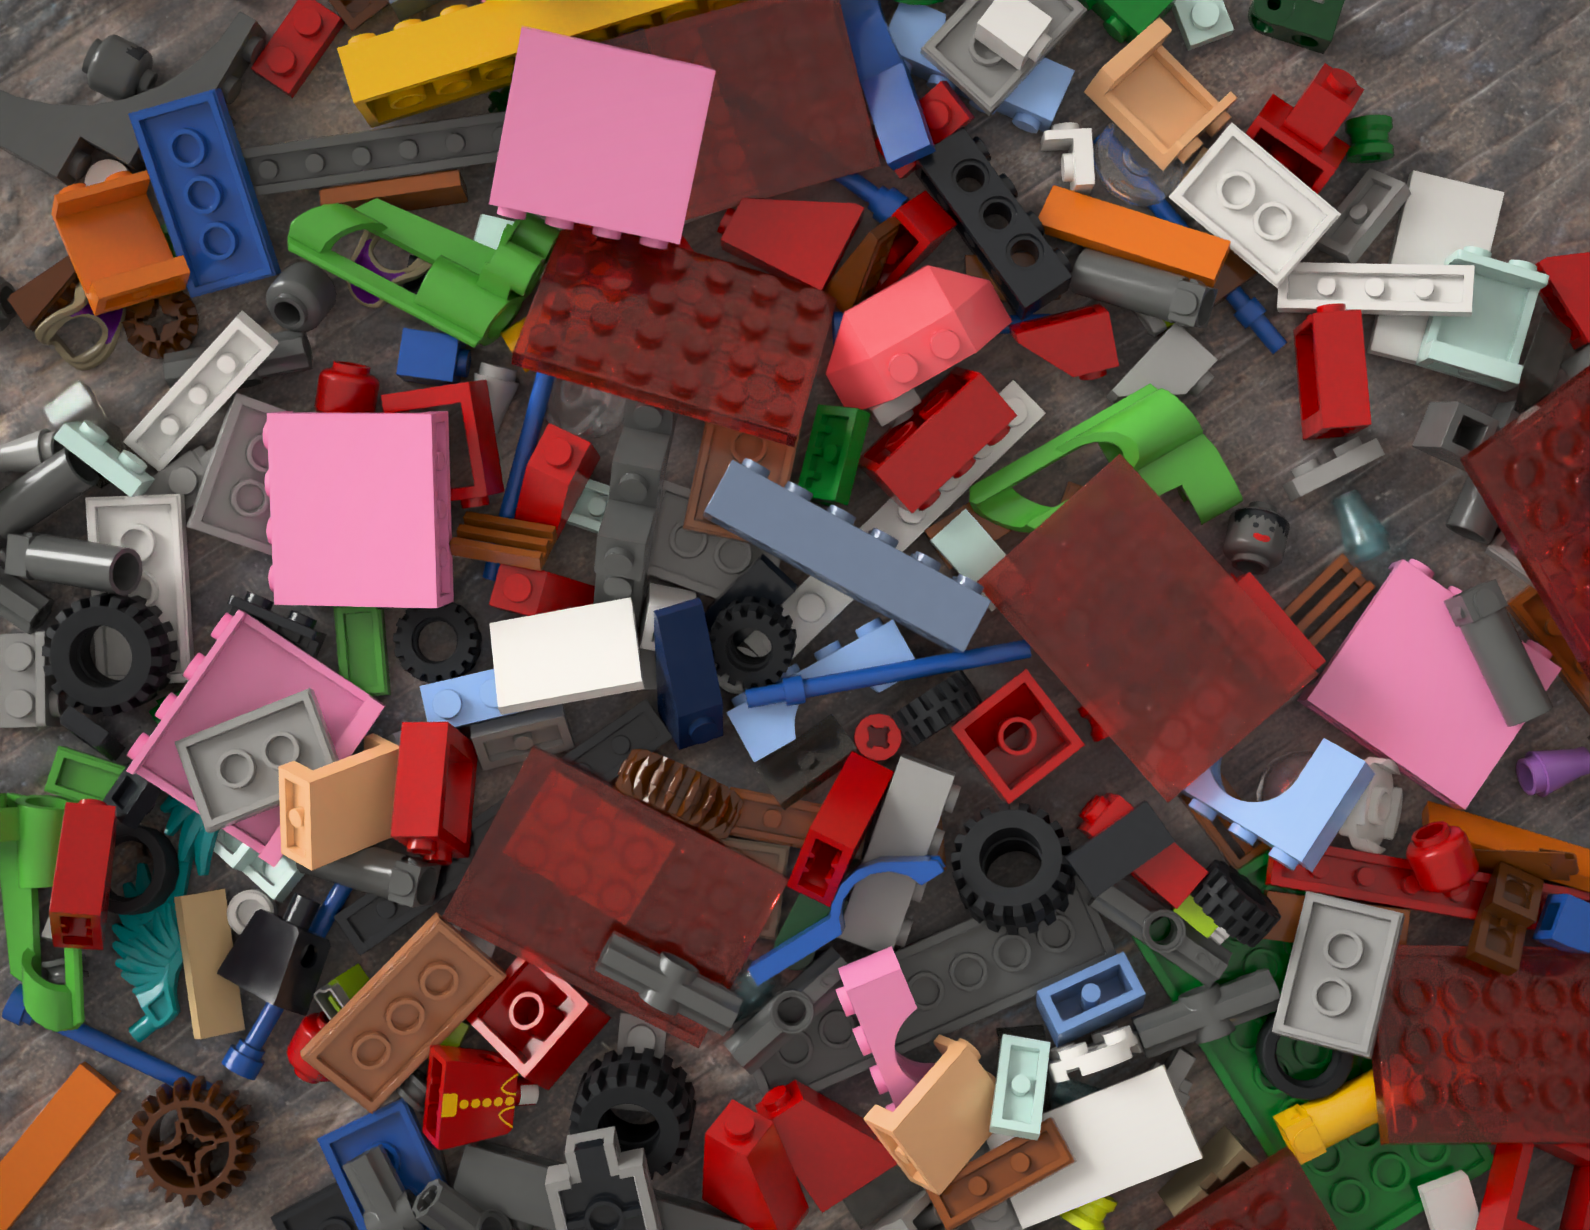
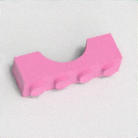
[836,946,935,1112]

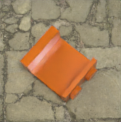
[51,170,190,316]

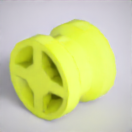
[1059,1195,1118,1230]

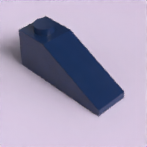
[653,597,723,750]

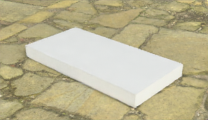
[1367,170,1504,365]
[85,493,194,683]
[986,1064,1203,1229]

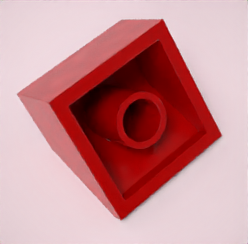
[1245,94,1351,194]
[949,669,1085,804]
[466,945,612,1091]

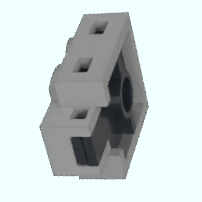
[545,1126,663,1230]

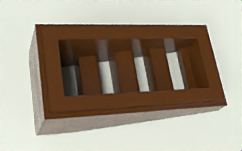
[823,216,901,314]
[7,255,79,332]

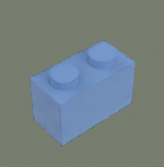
[1036,951,1146,1047]

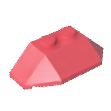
[825,264,1012,410]

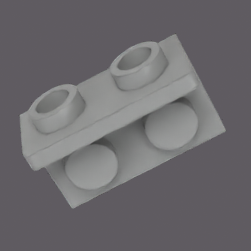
[0,631,67,728]

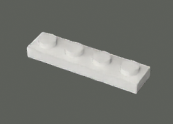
[1277,262,1475,317]
[123,311,279,472]

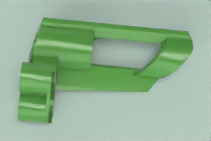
[287,198,563,348]
[969,383,1243,543]
[0,793,85,1032]

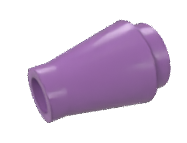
[1516,746,1590,797]

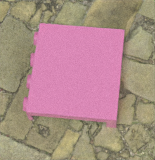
[489,26,716,249]
[263,411,454,608]
[1297,559,1562,810]
[126,609,386,867]

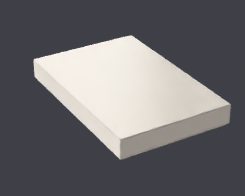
[1169,122,1341,288]
[489,597,645,715]

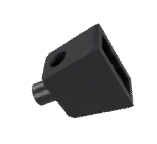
[217,892,331,1016]

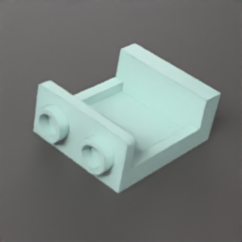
[1415,246,1550,392]

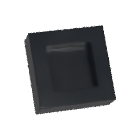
[103,763,162,830]

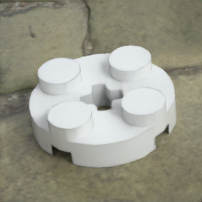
[1339,757,1403,854]
[1048,1025,1144,1083]

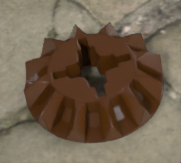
[121,291,199,359]

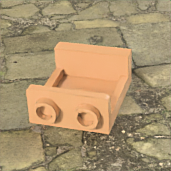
[1084,17,1237,171]
[278,733,400,871]
[863,1034,996,1196]

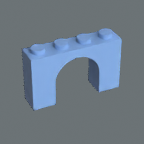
[1141,669,1375,872]

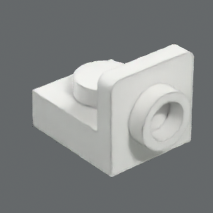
[1040,122,1095,195]

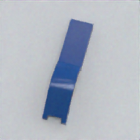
[832,0,936,171]
[747,855,946,986]

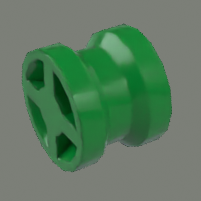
[1345,115,1394,164]

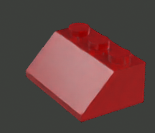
[858,367,1018,514]

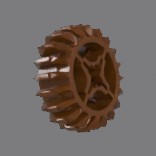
[615,749,744,840]
[127,1075,260,1208]

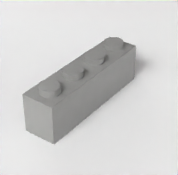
[837,753,961,952]

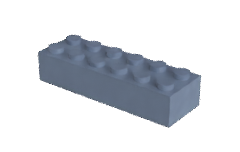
[703,458,991,653]

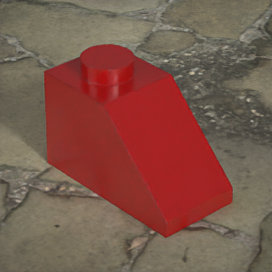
[1282,63,1365,152]
[873,190,957,295]
[1008,303,1119,380]
[514,423,600,540]
[489,564,595,616]

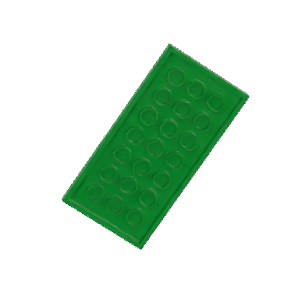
[1130,849,1494,1230]

